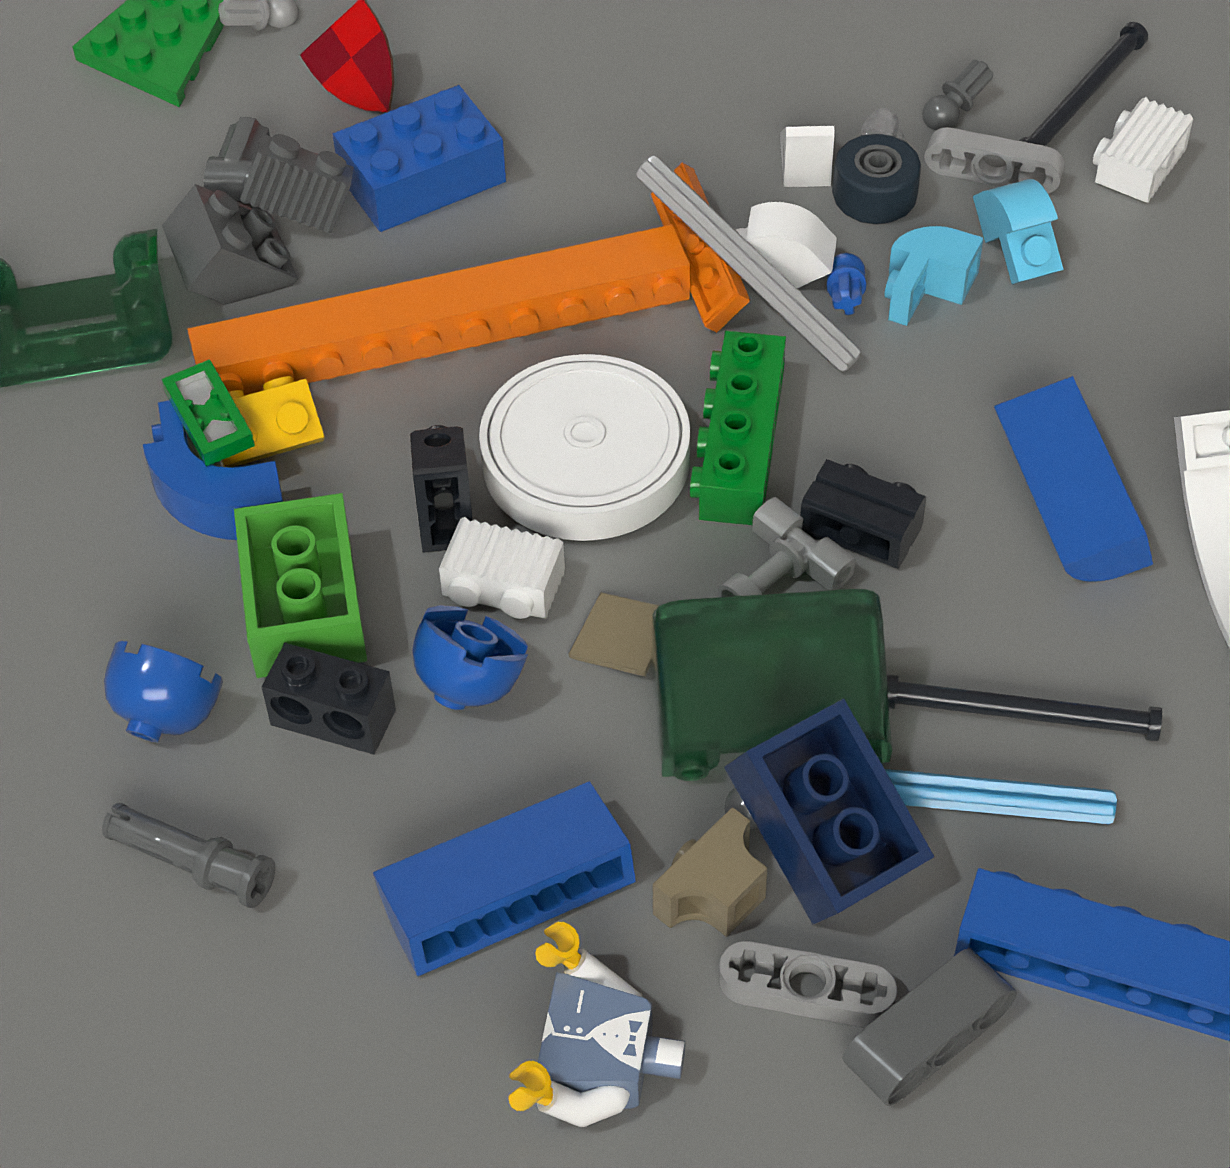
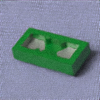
[161,359,255,467]

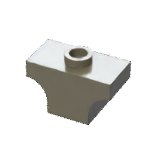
[653,807,768,937]

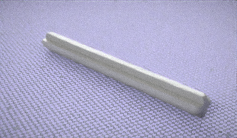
[636,155,861,372]

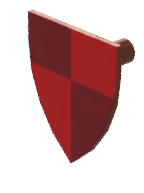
[300,0,394,112]

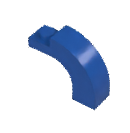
[142,401,283,540]

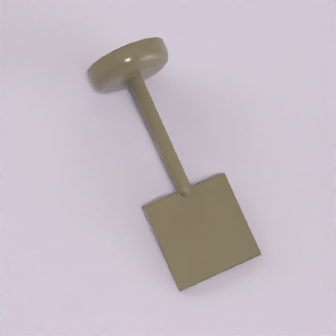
[569,592,801,709]

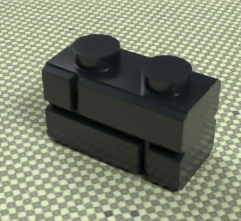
[800,459,926,569]

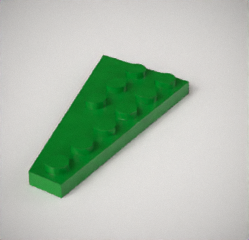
[72,0,224,108]

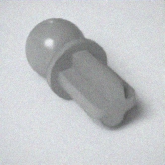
[218,0,298,30]

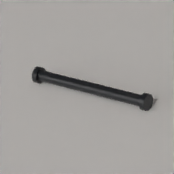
[1019,22,1148,146]
[883,674,1162,742]

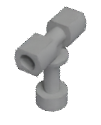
[717,497,856,621]

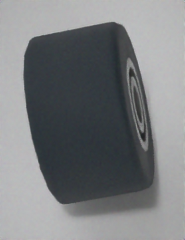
[832,134,921,224]

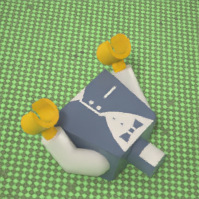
[508,922,686,1127]

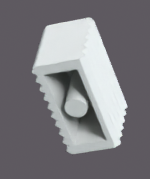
[1093,97,1193,203]
[439,517,565,619]

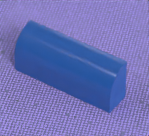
[994,376,1153,582]
[373,781,636,977]

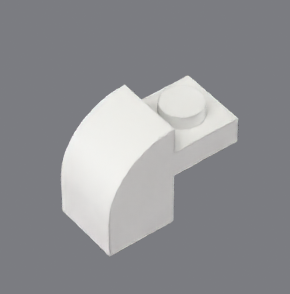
[736,202,837,288]

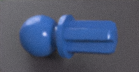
[827,253,866,315]

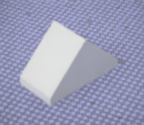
[780,126,834,187]

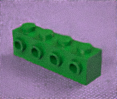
[690,331,786,525]

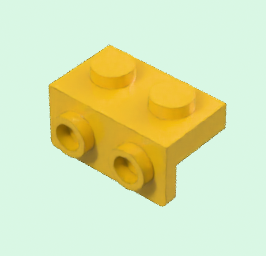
[221,376,325,468]

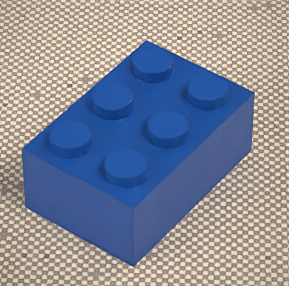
[332,85,506,232]

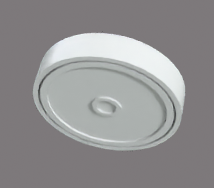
[479,354,690,541]

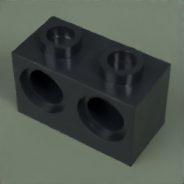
[261,643,396,755]

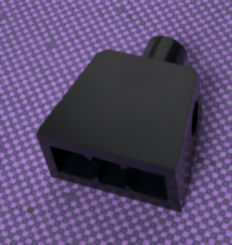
[410,425,473,553]

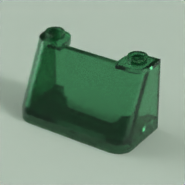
[0,229,172,388]
[651,589,892,781]

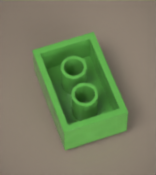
[234,493,367,678]

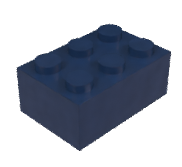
[724,699,935,925]

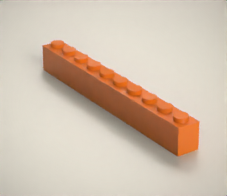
[187,224,690,396]

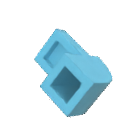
[973,179,1064,284]
[884,226,983,326]

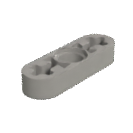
[924,127,1065,193]
[719,941,897,1028]

